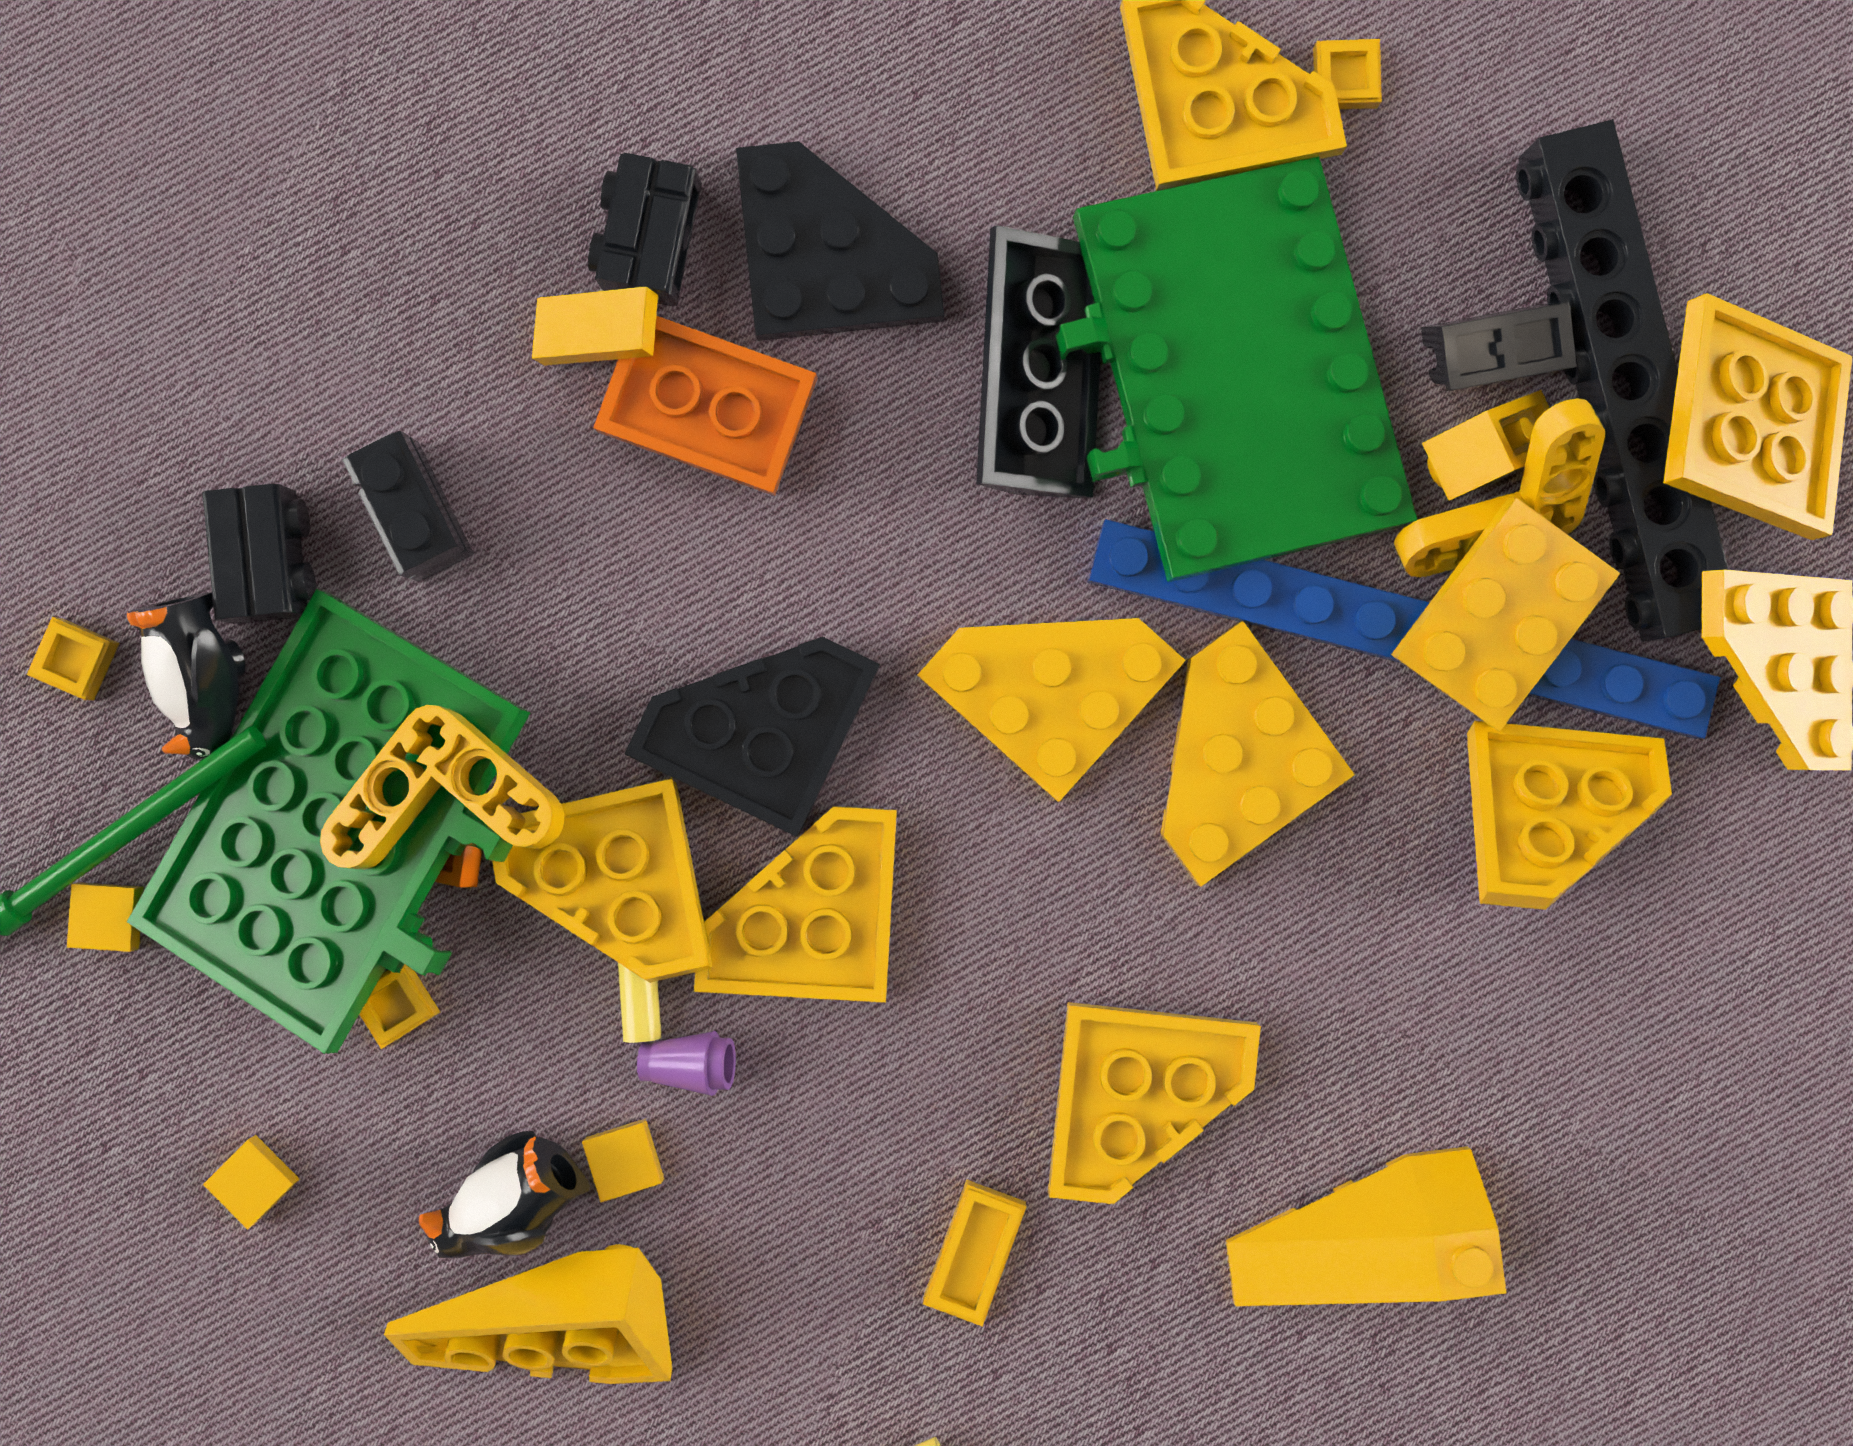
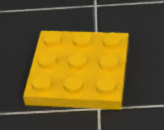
[1663,293,1852,540]

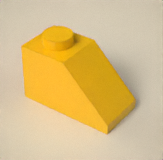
[1422,390,1550,501]

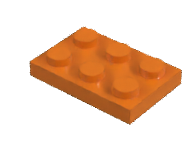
[593,316,818,496]

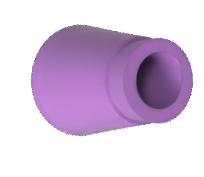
[637,1031,736,1096]

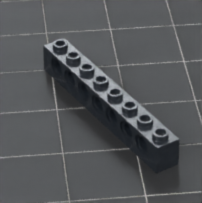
[1516,119,1729,642]

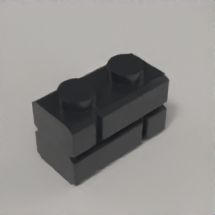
[588,152,702,307]
[342,431,474,581]
[202,484,316,624]

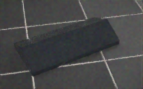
[976,225,1101,499]

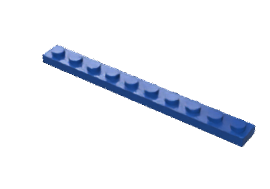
[1087,519,1720,739]

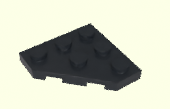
[736,141,944,341]
[625,636,881,837]

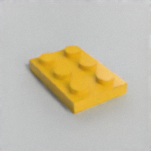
[1391,497,1620,732]

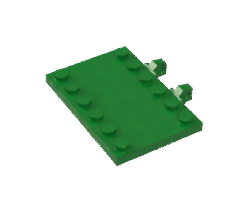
[1055,156,1417,582]
[127,589,530,1054]

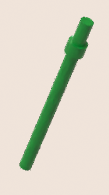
[0,726,267,936]

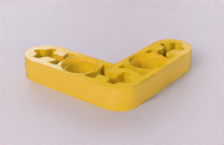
[1394,398,1605,577]
[320,705,565,870]

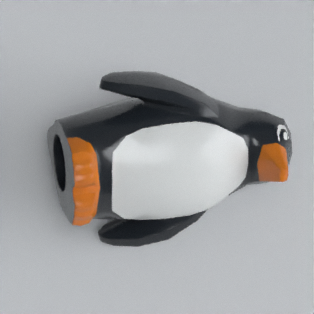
[127,591,246,760]
[419,1131,590,1258]

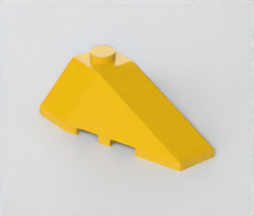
[1226,1146,1507,1306]
[384,1244,672,1384]

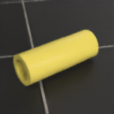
[618,963,662,1043]

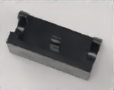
[1421,302,1577,391]

